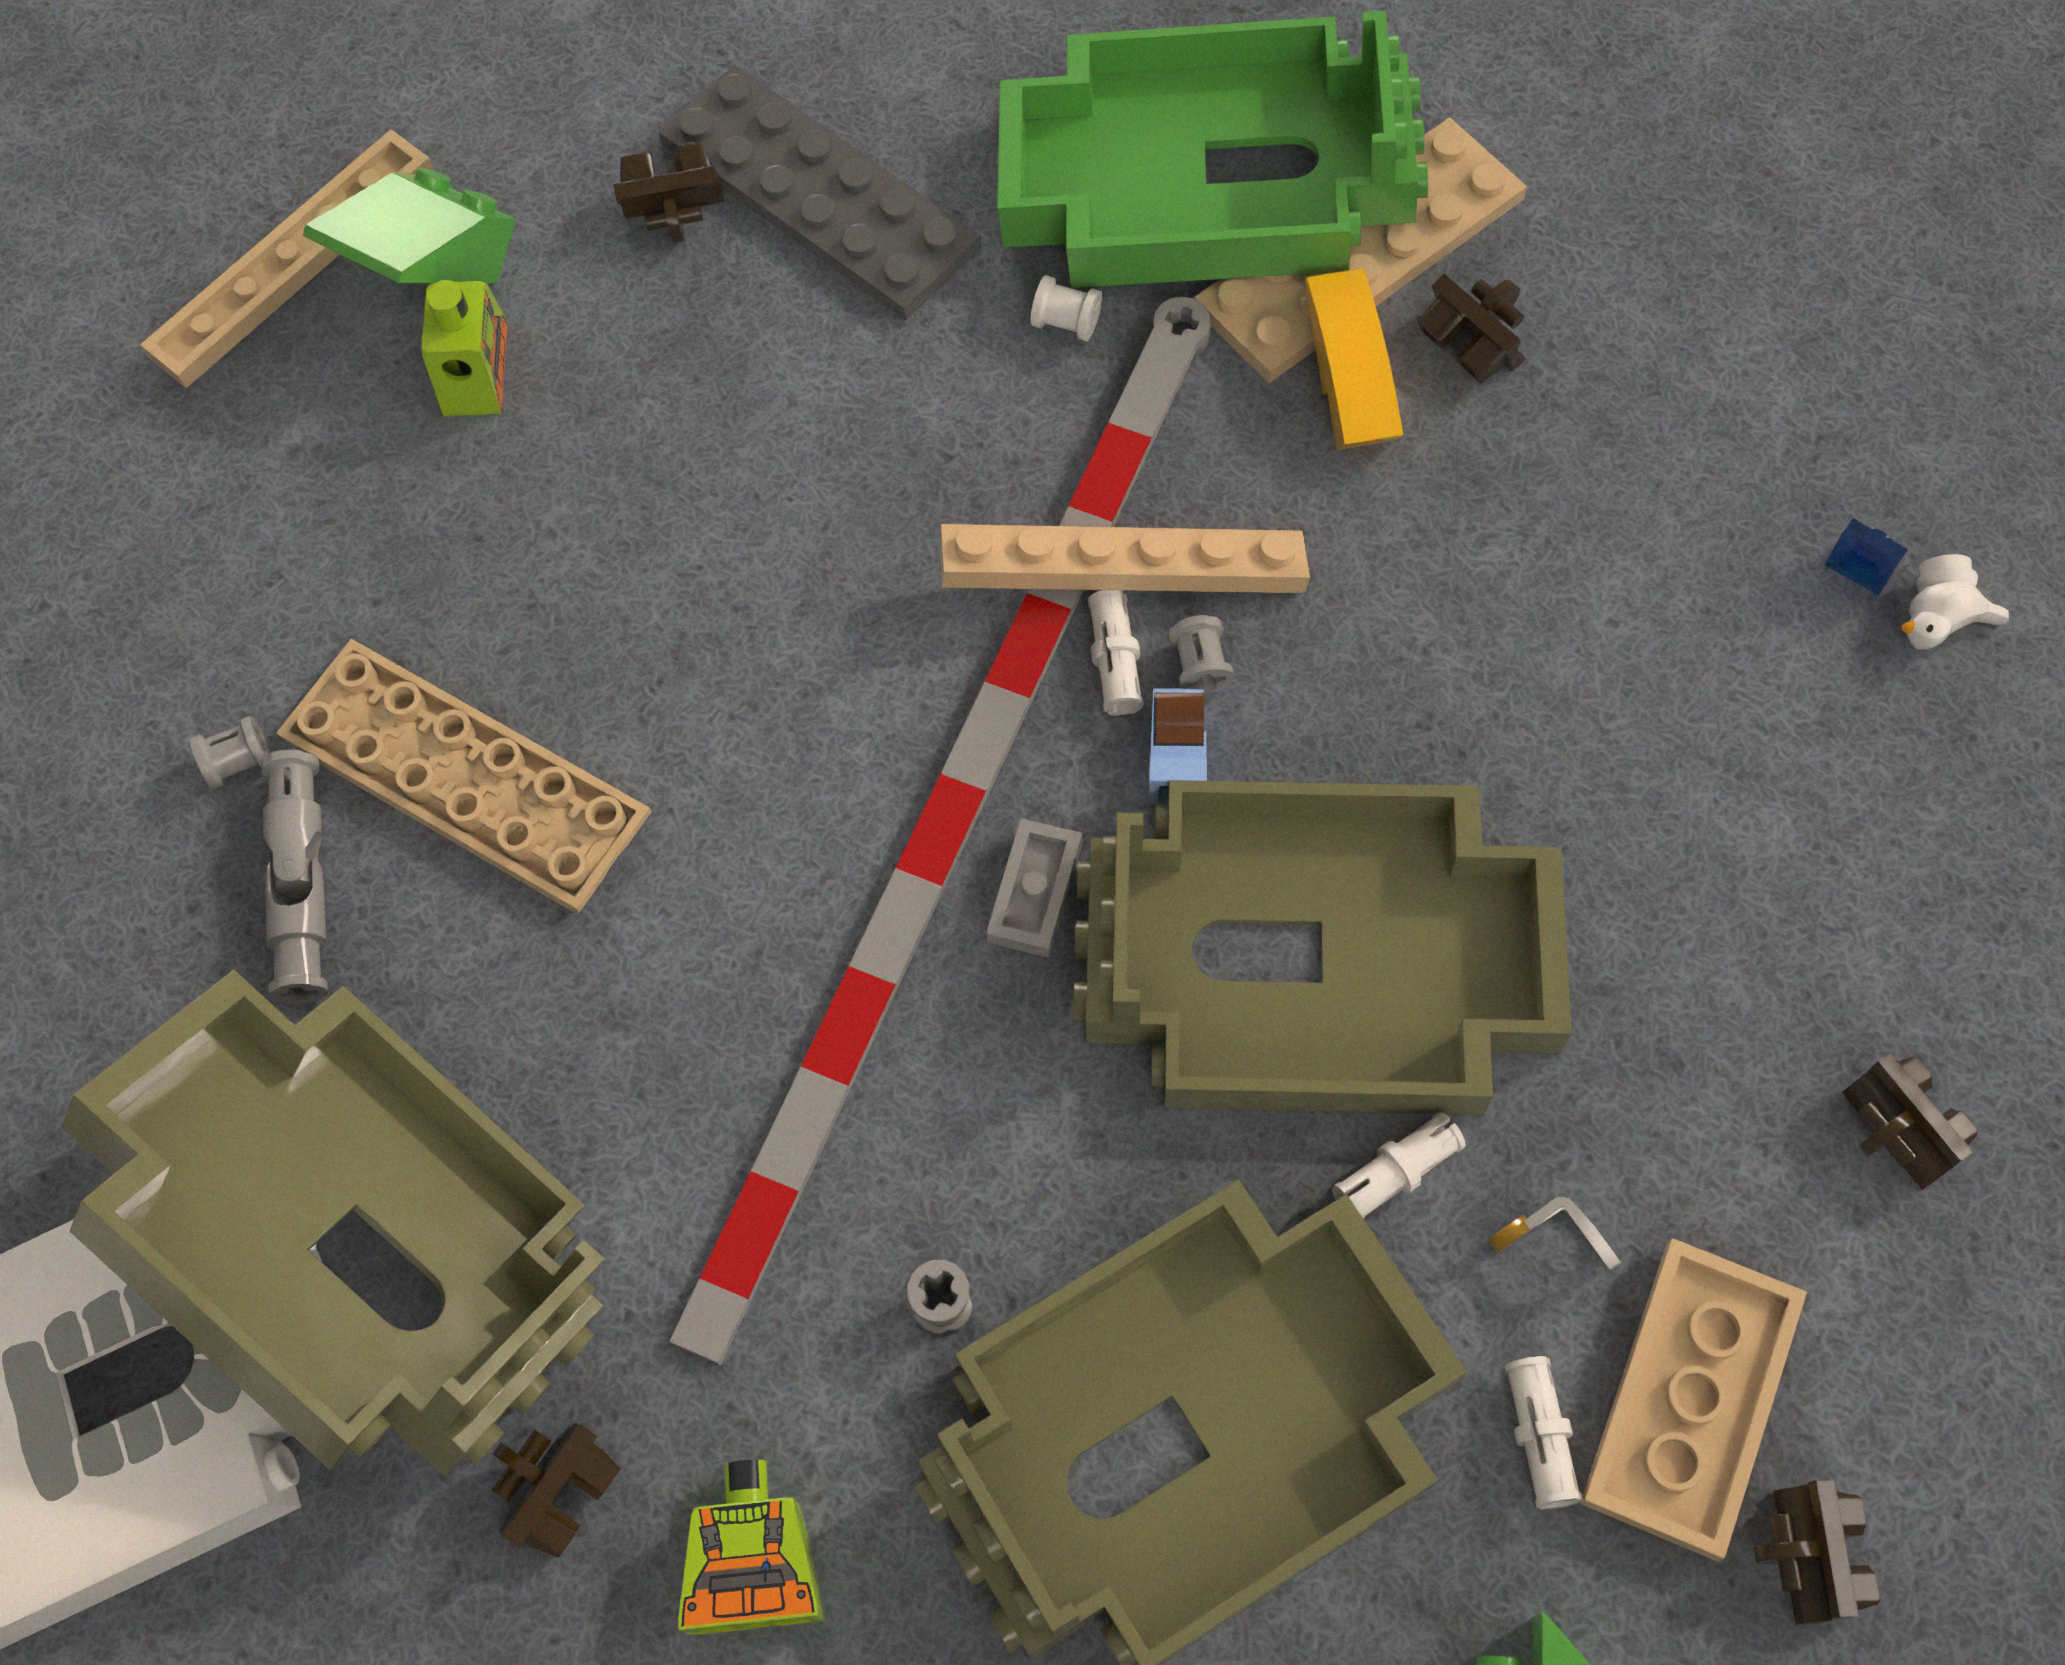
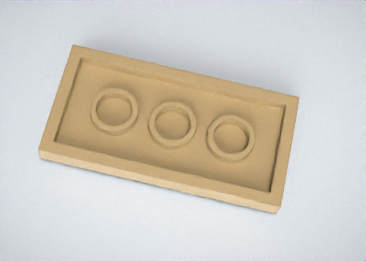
[1580,1238,1807,1562]

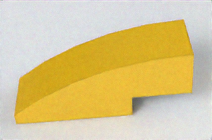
[1304,268,1403,450]

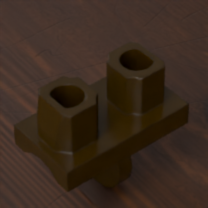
[613,142,725,243]
[1418,274,1525,384]
[1842,1053,1978,1190]
[492,1422,620,1558]
[1754,1480,1881,1625]

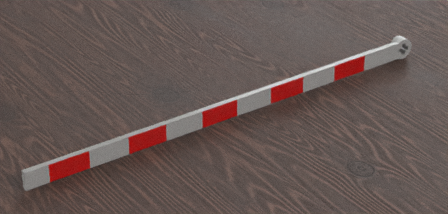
[669,296,1211,1366]

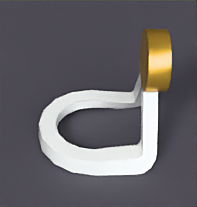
[1488,1197,1621,1270]

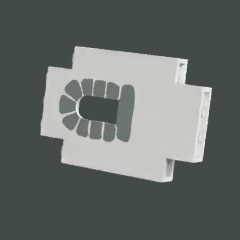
[0,1219,322,1649]

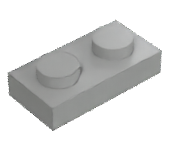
[986,818,1083,958]

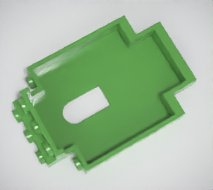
[997,11,1428,288]

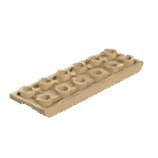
[276,639,651,913]

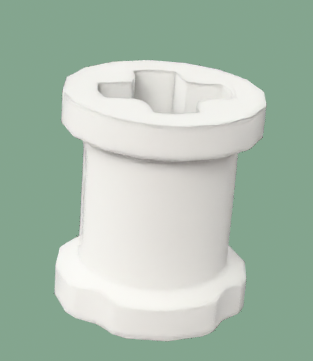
[1031,275,1102,342]

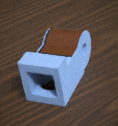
[1149,688,1207,805]

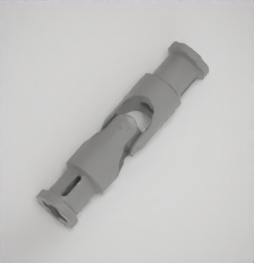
[261,750,328,1005]

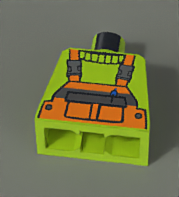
[421,280,508,416]
[678,1459,826,1636]

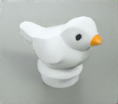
[1901,554,2009,650]

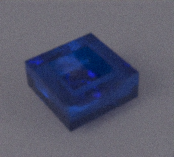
[1825,518,1908,596]

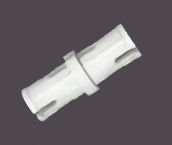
[1088,590,1144,716]
[1332,1112,1466,1219]
[1505,1356,1583,1510]

